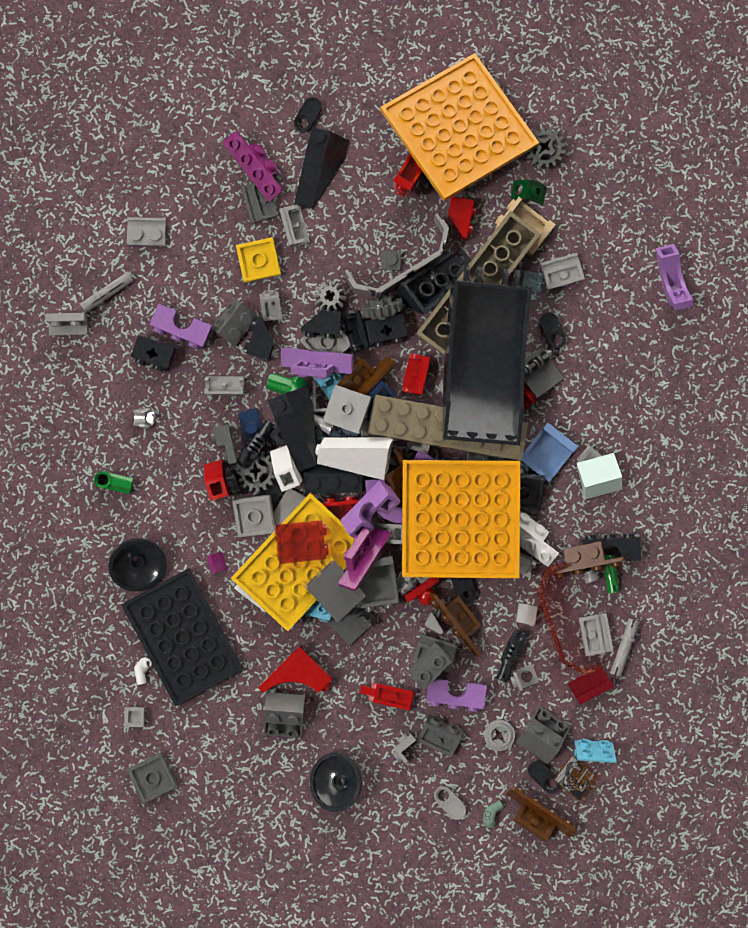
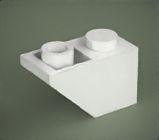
[270,445,303,492]

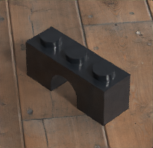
[580,534,641,561]

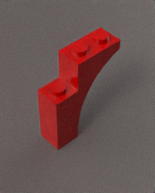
[392,154,423,198]

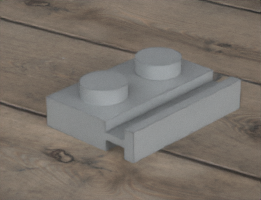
[127,217,166,246]
[540,253,585,290]
[578,613,613,656]

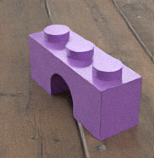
[150,304,213,350]
[340,480,401,538]
[426,678,487,712]

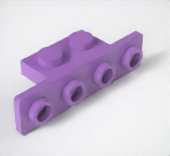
[281,347,353,379]

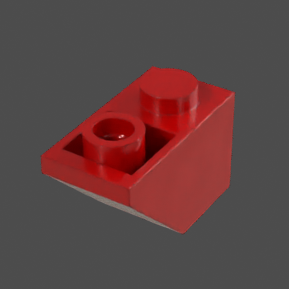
[447,196,477,241]
[204,459,233,502]

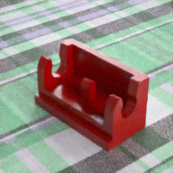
[401,354,430,396]

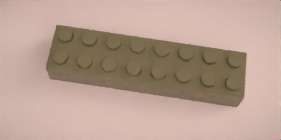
[416,211,541,357]
[367,395,528,461]

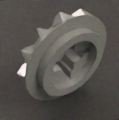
[484,720,515,751]

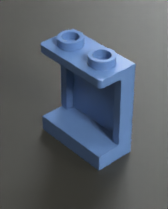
[520,423,578,483]

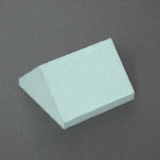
[576,453,622,499]

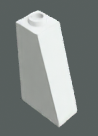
[315,437,393,480]

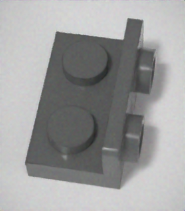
[417,714,463,757]

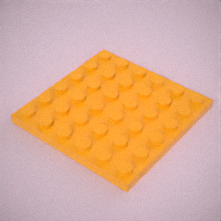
[380,53,539,201]
[402,460,520,578]

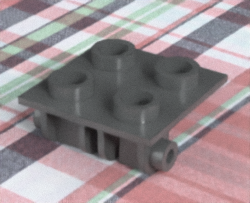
[524,348,564,398]
[328,606,377,646]

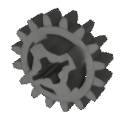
[527,127,566,170]
[361,295,404,320]
[236,452,277,494]

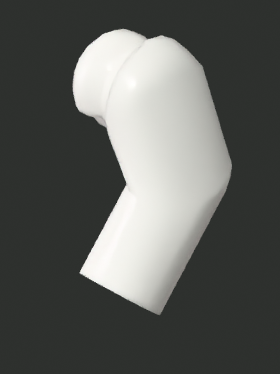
[134,657,152,685]

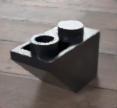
[301,310,341,340]
[244,317,274,362]

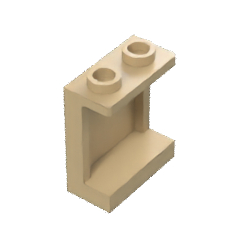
[495,197,556,257]

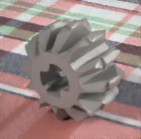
[314,281,346,311]

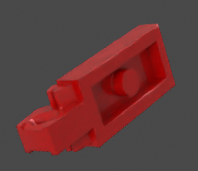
[359,683,414,711]

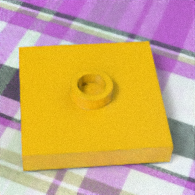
[236,237,281,283]

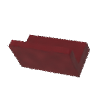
[568,666,614,705]

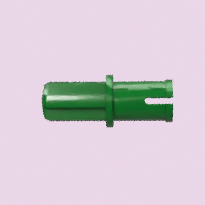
[603,554,620,593]

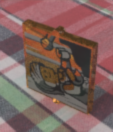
[553,755,598,802]

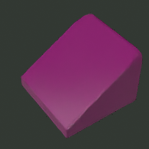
[207,552,227,574]

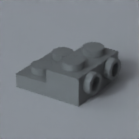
[211,422,238,466]

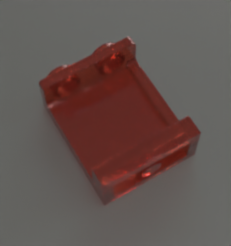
[274,520,329,564]

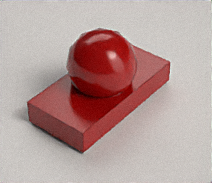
[404,577,440,606]

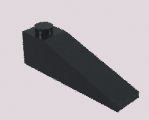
[294,127,349,209]
[396,246,470,315]
[267,386,317,472]

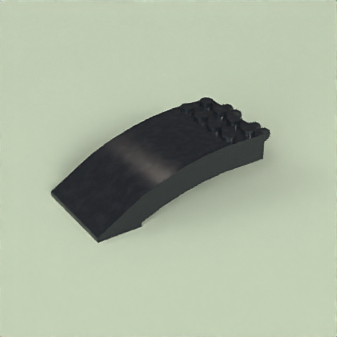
[442,266,532,445]

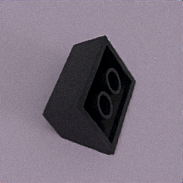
[304,456,363,495]

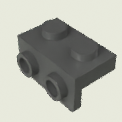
[212,300,258,346]

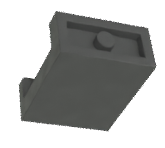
[359,556,399,611]
[304,560,366,622]
[408,642,452,690]

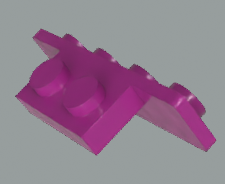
[223,131,283,202]
[338,527,391,591]

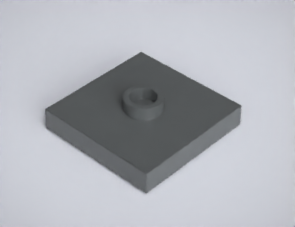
[126,752,178,804]

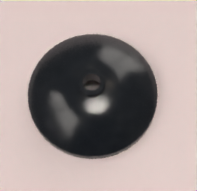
[108,538,167,592]
[310,753,362,812]

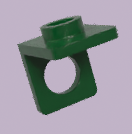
[511,179,546,205]

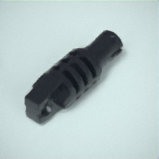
[237,420,275,469]
[495,629,527,683]

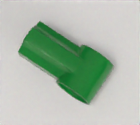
[266,373,307,394]
[94,471,134,495]

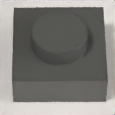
[381,250,401,271]

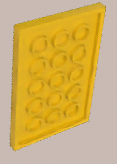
[231,493,355,631]

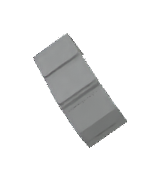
[345,213,449,297]

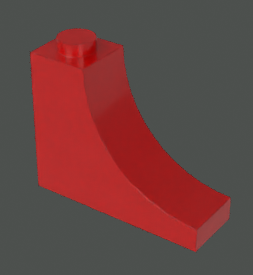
[258,646,332,693]

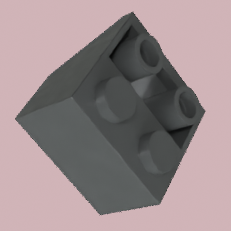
[264,692,305,738]
[516,705,571,764]

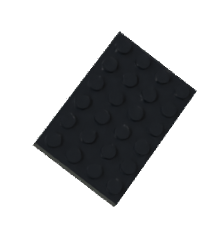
[121,568,244,707]

